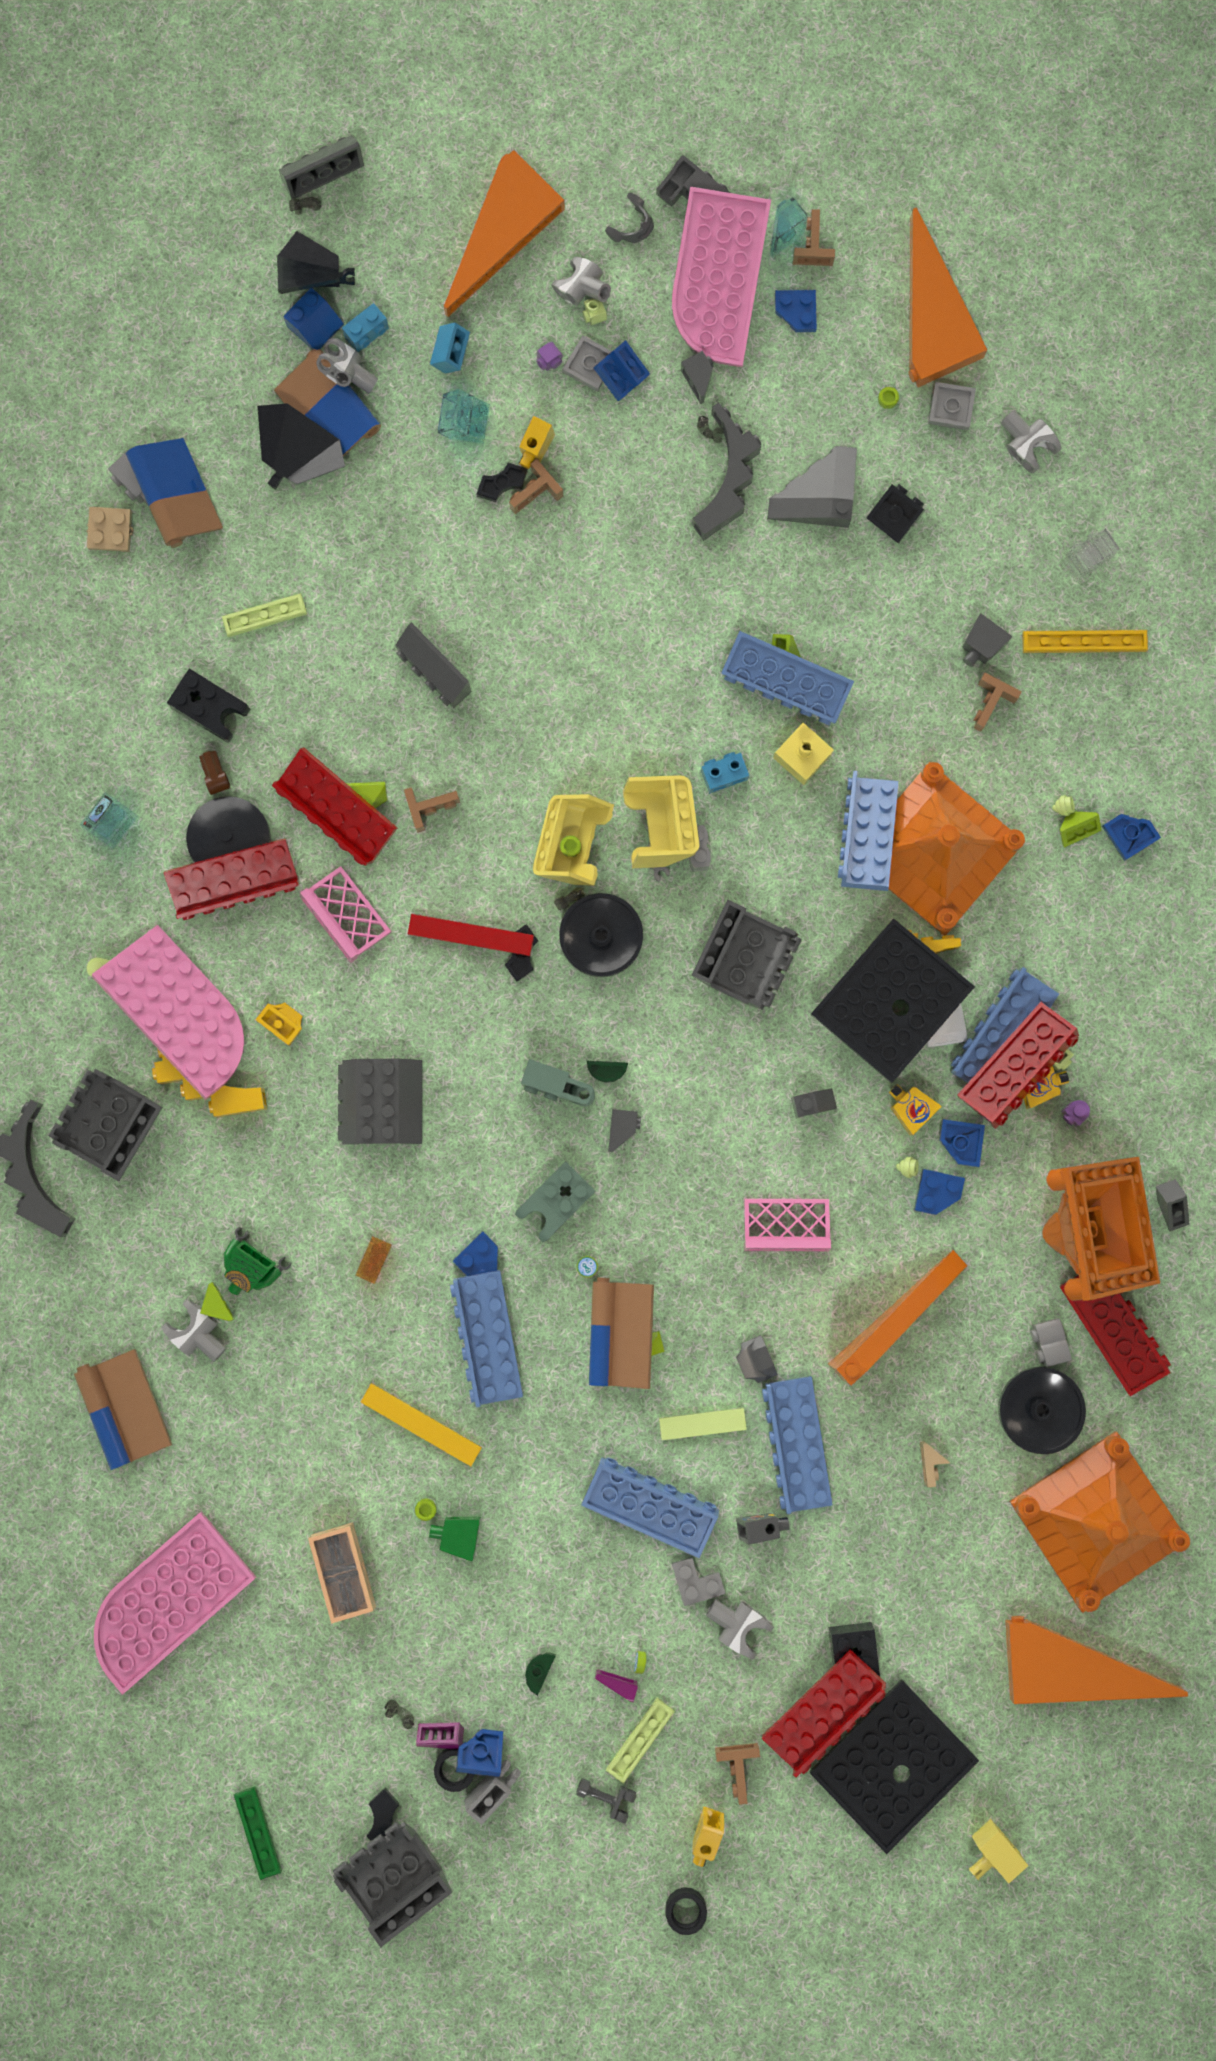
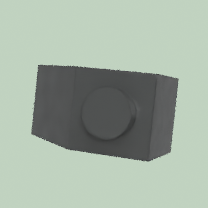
[681,351,714,404]
[791,1088,837,1118]
[608,1109,641,1152]
[1156,1179,1189,1231]

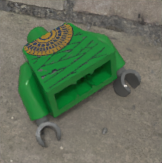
[224,1227,291,1295]

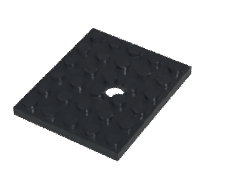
[810,918,975,1084]
[809,1679,979,1854]

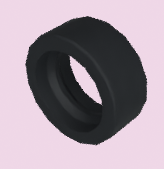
[434,1749,475,1792]
[665,1887,707,1935]

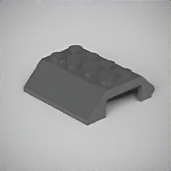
[691,900,802,1010]
[338,1058,422,1145]
[48,1068,163,1181]
[333,1822,452,1948]

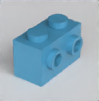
[342,303,389,352]
[430,323,470,374]
[701,752,749,794]

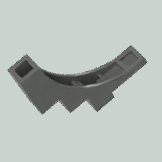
[692,402,761,541]
[0,1099,76,1237]

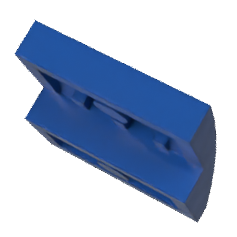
[593,340,650,401]

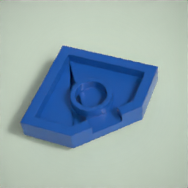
[775,290,817,333]
[1102,814,1161,861]
[939,1119,985,1167]
[914,1169,965,1215]
[453,1231,498,1276]
[456,1729,503,1777]

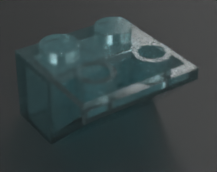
[437,389,490,444]

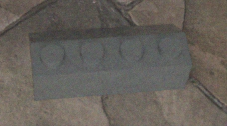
[279,135,364,200]
[395,622,472,708]

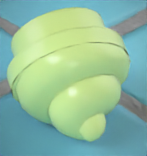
[1052,795,1075,816]
[896,1157,919,1178]

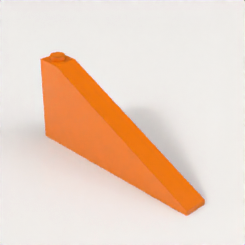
[444,150,565,317]
[909,207,987,387]
[828,1250,967,1386]
[1005,1616,1188,1704]

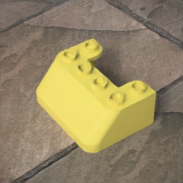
[623,775,699,869]
[533,794,614,886]

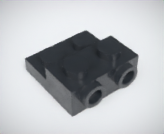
[866,484,925,544]

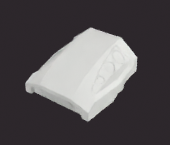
[926,1004,968,1048]

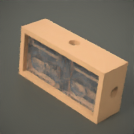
[308,1522,376,1624]

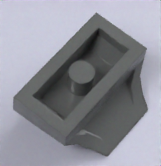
[736,1335,778,1383]

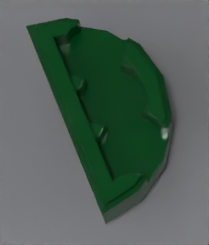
[586,1060,628,1083]
[525,1652,556,1696]

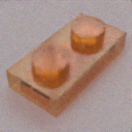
[355,1236,393,1284]

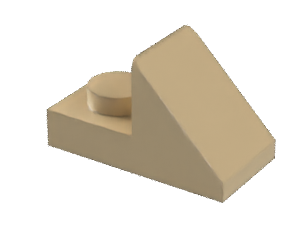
[920,1441,950,1487]

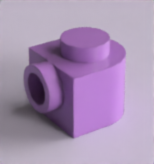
[536,342,563,371]
[1061,1100,1090,1126]

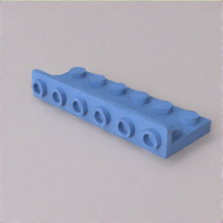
[721,631,854,726]
[838,771,899,891]
[950,967,1059,1083]
[450,1270,523,1408]
[762,1376,833,1514]
[581,1457,719,1558]

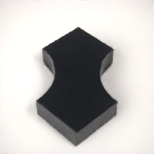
[476,463,528,502]
[505,924,539,982]
[366,1787,399,1841]

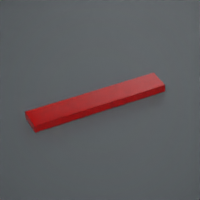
[407,914,534,956]

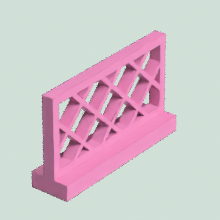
[300,866,391,963]
[744,1199,831,1252]

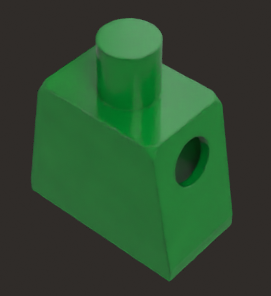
[429,1517,481,1561]

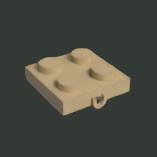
[87,507,134,552]

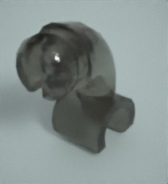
[289,197,322,215]
[697,416,724,443]
[554,887,586,911]
[384,1700,414,1729]

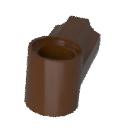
[199,751,231,795]

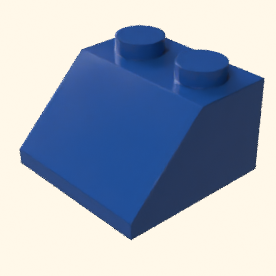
[283,288,344,350]

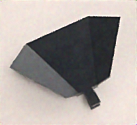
[277,231,355,294]
[257,403,345,490]

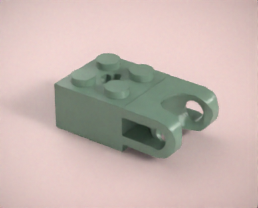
[521,1059,595,1106]
[515,1161,596,1242]

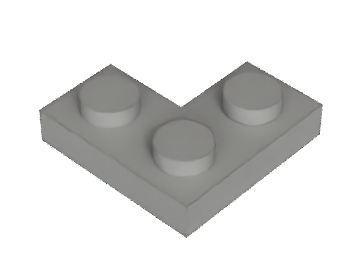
[672,1557,725,1606]

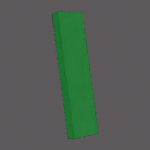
[234,1786,282,1880]

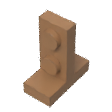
[792,209,835,266]
[509,459,563,514]
[973,673,1022,732]
[404,787,460,833]
[715,1743,760,1805]

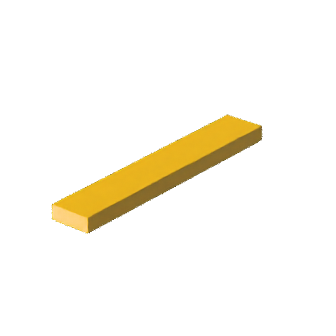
[1022,630,1148,653]
[361,1383,482,1467]

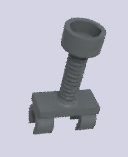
[576,1778,637,1823]

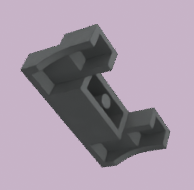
[656,155,730,207]

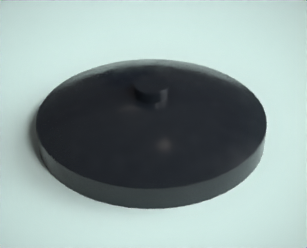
[186,796,271,863]
[559,893,643,977]
[998,1367,1086,1454]

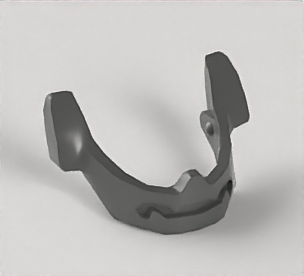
[605,193,654,243]

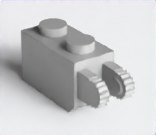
[108,452,148,505]
[464,1760,521,1825]

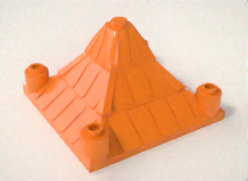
[888,762,1026,936]
[1042,1156,1160,1301]
[1009,1431,1190,1613]

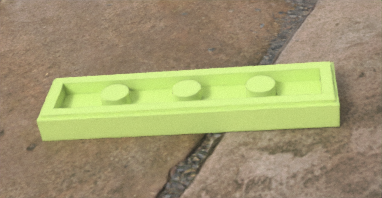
[222,593,307,637]
[659,1408,747,1440]
[606,1697,675,1784]

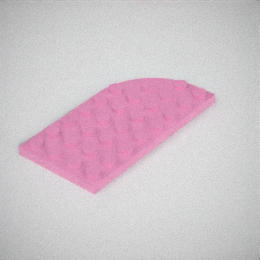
[672,187,771,368]
[92,925,244,1100]
[94,1511,256,1695]

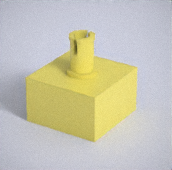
[773,723,834,785]
[969,1819,1028,1883]

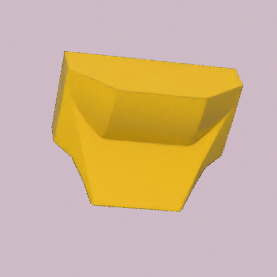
[255,1003,303,1046]

